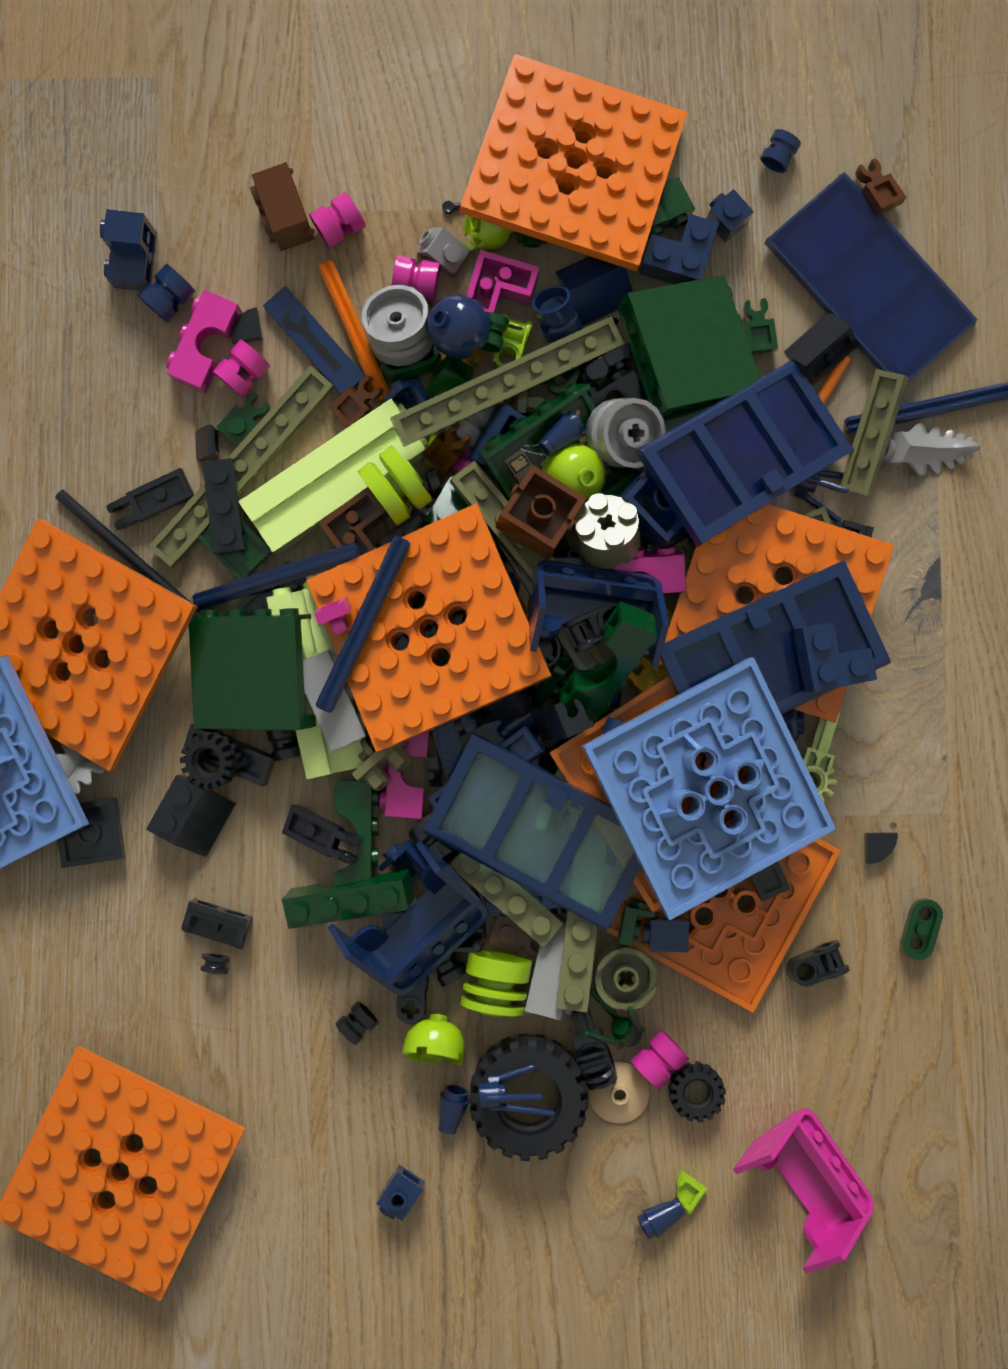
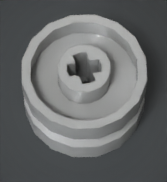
[362,285,433,366]
[585,398,666,468]

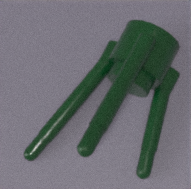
[584,989,645,1050]

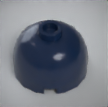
[427,294,490,360]

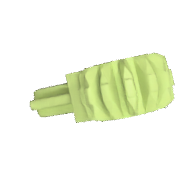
[801,712,840,803]

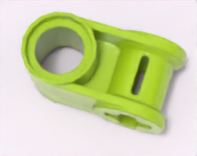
[493,313,533,369]

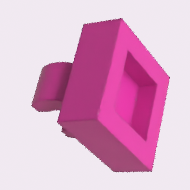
[314,596,352,635]

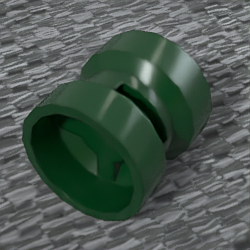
[477,312,510,353]

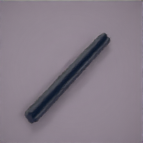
[844,382,1008,434]
[316,536,410,713]
[192,543,361,610]

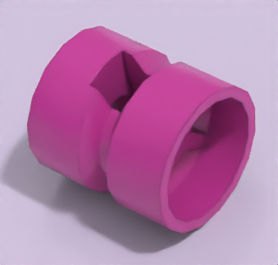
[309,192,366,249]
[391,255,441,303]
[212,339,271,398]
[631,1029,690,1090]

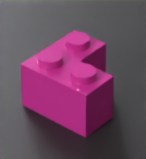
[467,250,539,313]

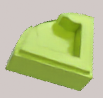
[676,1169,708,1215]

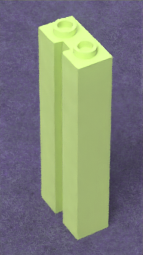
[238,399,428,555]
[266,583,364,779]

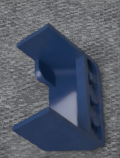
[529,560,669,669]
[328,841,488,995]

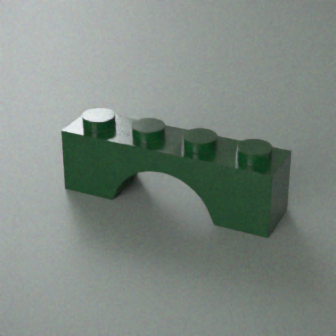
[560,601,658,724]
[333,780,380,887]
[281,869,415,929]

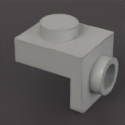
[416,227,470,275]

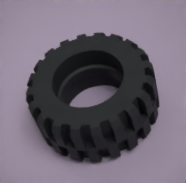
[469,1033,589,1161]

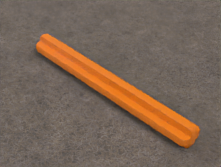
[319,260,390,402]

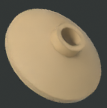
[588,1061,650,1123]

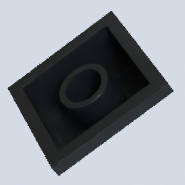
[146,774,237,857]

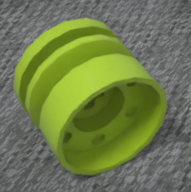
[460,950,532,1017]

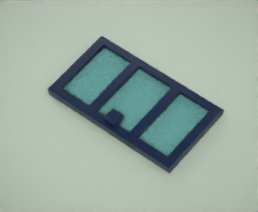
[423,733,641,931]

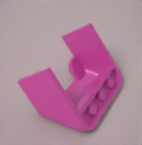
[733,1108,874,1273]

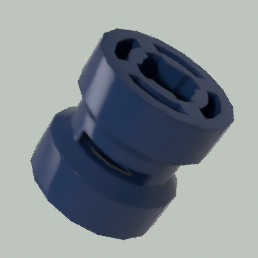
[760,129,801,173]

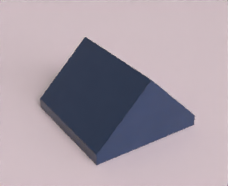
[555,256,633,327]

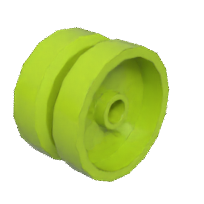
[357,445,433,526]

